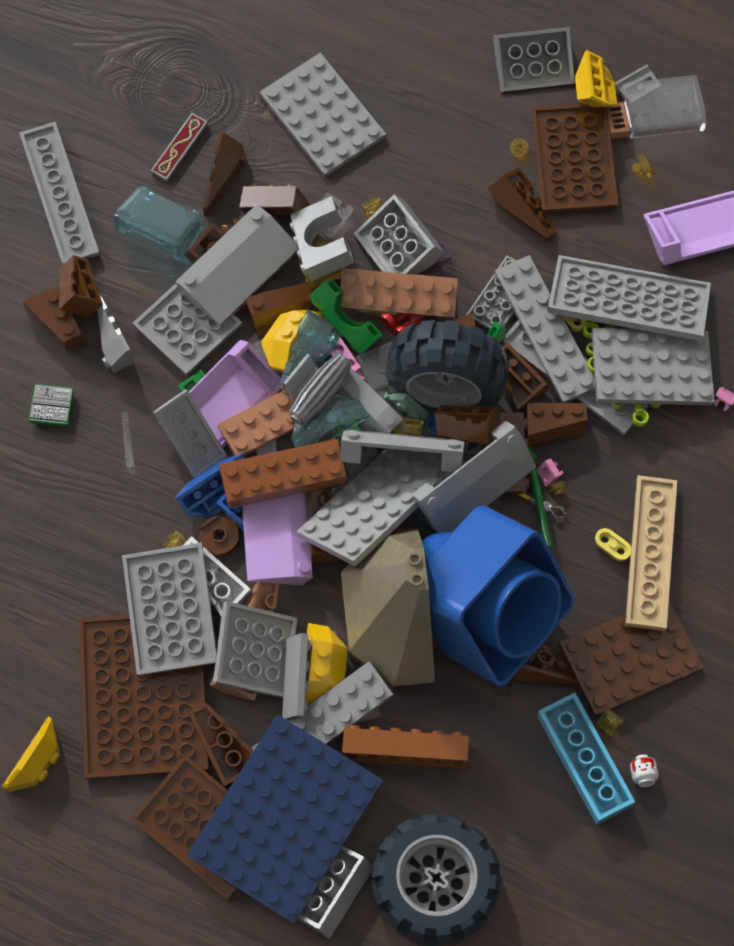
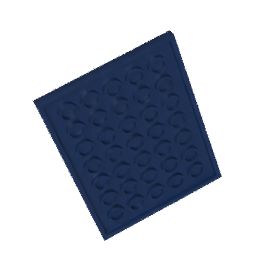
[187,714,383,924]

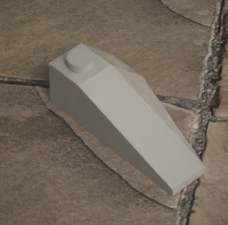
[339,368,404,433]

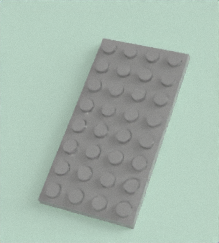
[547,255,711,341]
[296,433,454,567]

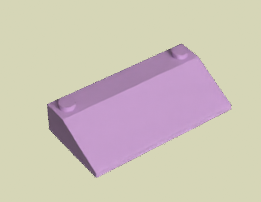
[644,191,734,265]
[159,340,284,448]
[242,492,313,585]

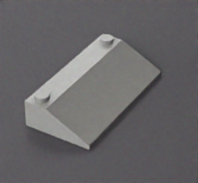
[176,204,299,326]
[411,421,536,533]
[340,429,466,472]

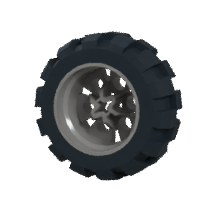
[385,320,509,411]
[372,813,501,946]

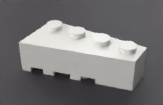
[184,536,252,617]

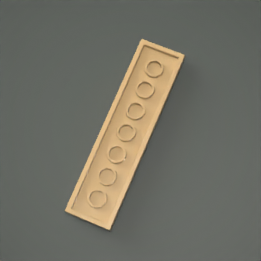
[625,475,677,631]

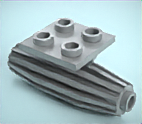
[283,353,352,425]

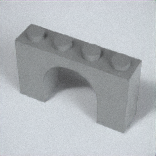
[290,196,354,281]

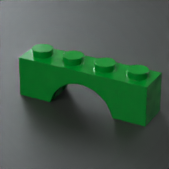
[308,277,382,355]

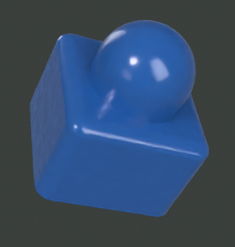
[422,506,574,686]

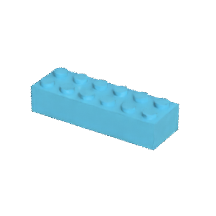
[537,693,635,825]

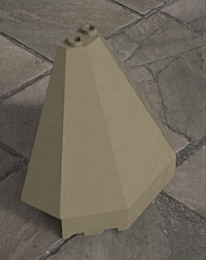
[341,526,435,691]

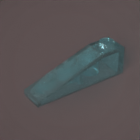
[279,310,340,396]

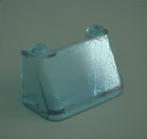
[113,186,204,261]

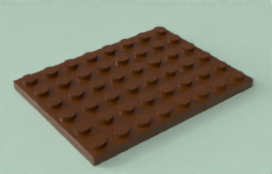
[79,615,209,780]

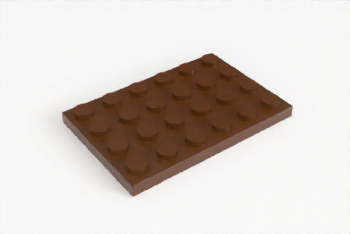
[531,104,618,213]
[558,601,704,717]
[131,755,237,900]

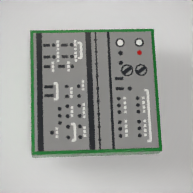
[28,384,74,427]

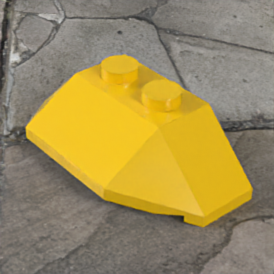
[575,50,617,107]
[261,310,325,373]
[305,623,348,705]
[2,717,60,792]

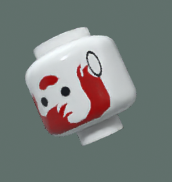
[630,755,659,787]

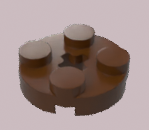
[199,516,239,557]

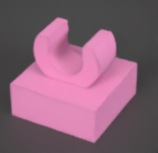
[714,387,734,411]
[537,459,563,487]

